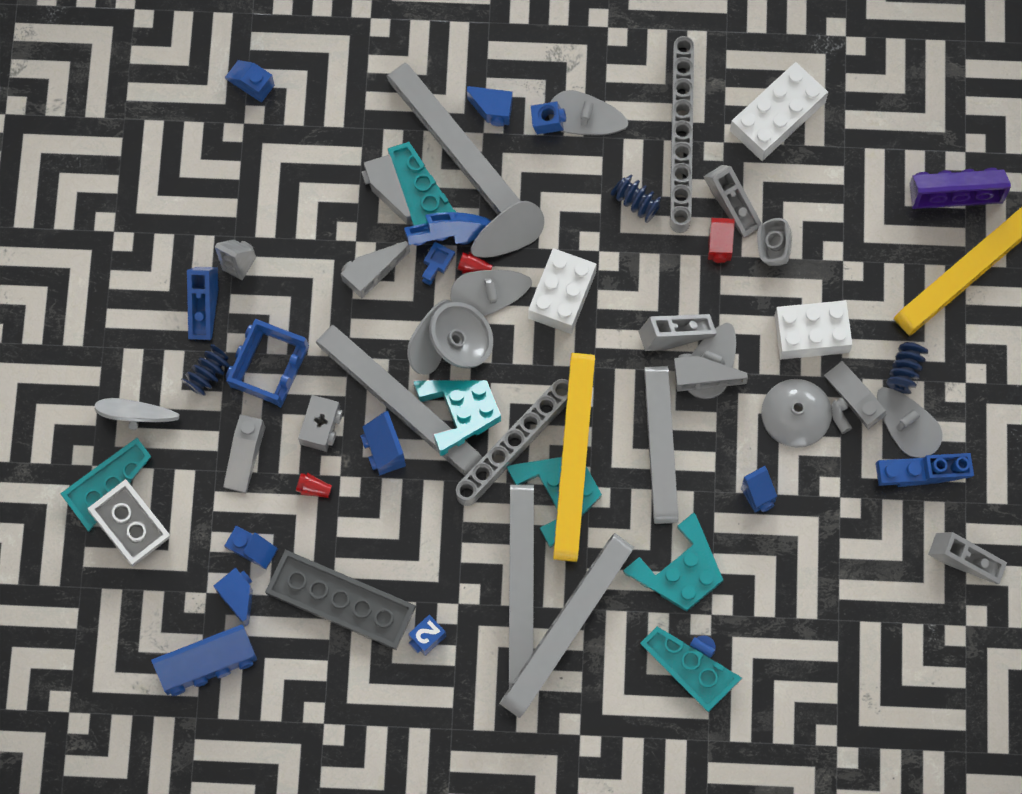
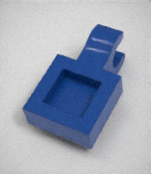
[422,242,455,286]

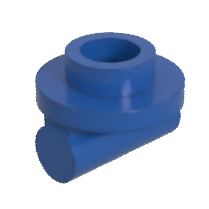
[690,635,716,658]

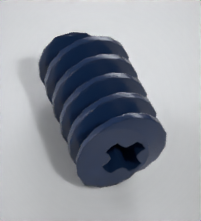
[611,174,661,223]
[886,342,929,394]
[181,344,230,396]

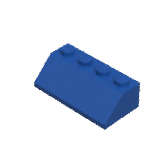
[151,624,257,696]

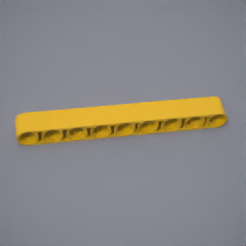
[893,207,1022,336]
[553,353,595,562]

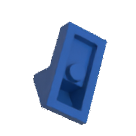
[224,526,278,570]

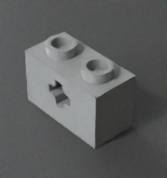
[298,395,343,452]

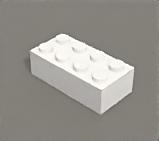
[730,62,828,161]

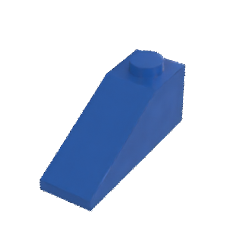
[187,267,218,340]

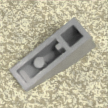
[361,154,412,225]
[703,165,762,237]
[215,240,256,280]
[341,241,410,299]
[638,314,717,351]
[674,354,748,392]
[824,361,886,429]
[223,414,265,493]
[928,532,1007,584]

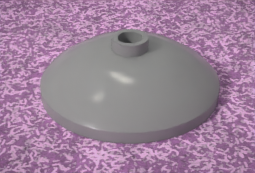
[429,302,493,368]
[761,379,832,448]

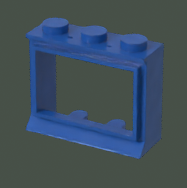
[226,319,309,408]

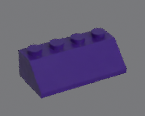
[910,168,1011,209]

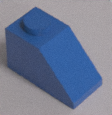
[225,60,275,103]
[467,86,513,127]
[741,466,777,513]
[213,568,253,627]

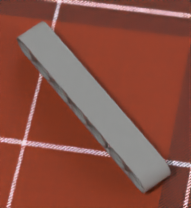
[644,366,678,524]
[456,379,568,506]

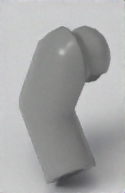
[832,398,852,434]

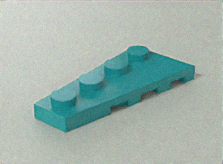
[387,142,456,226]
[60,438,151,532]
[640,626,743,713]

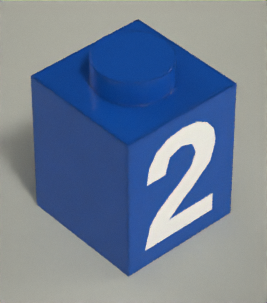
[408,615,446,656]

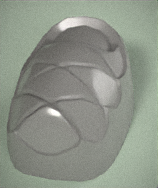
[757,218,792,266]

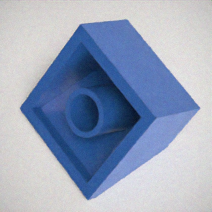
[360,411,406,476]

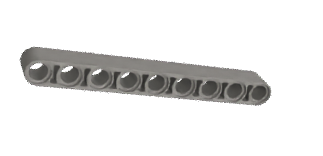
[670,36,694,233]
[387,63,520,215]
[316,325,483,476]
[509,485,534,687]
[499,533,634,718]

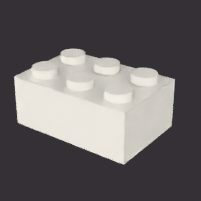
[528,248,596,334]
[774,300,852,360]
[88,479,170,567]

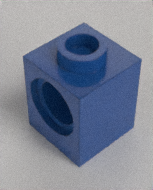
[531,101,566,135]

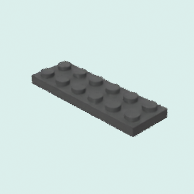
[265,549,416,650]

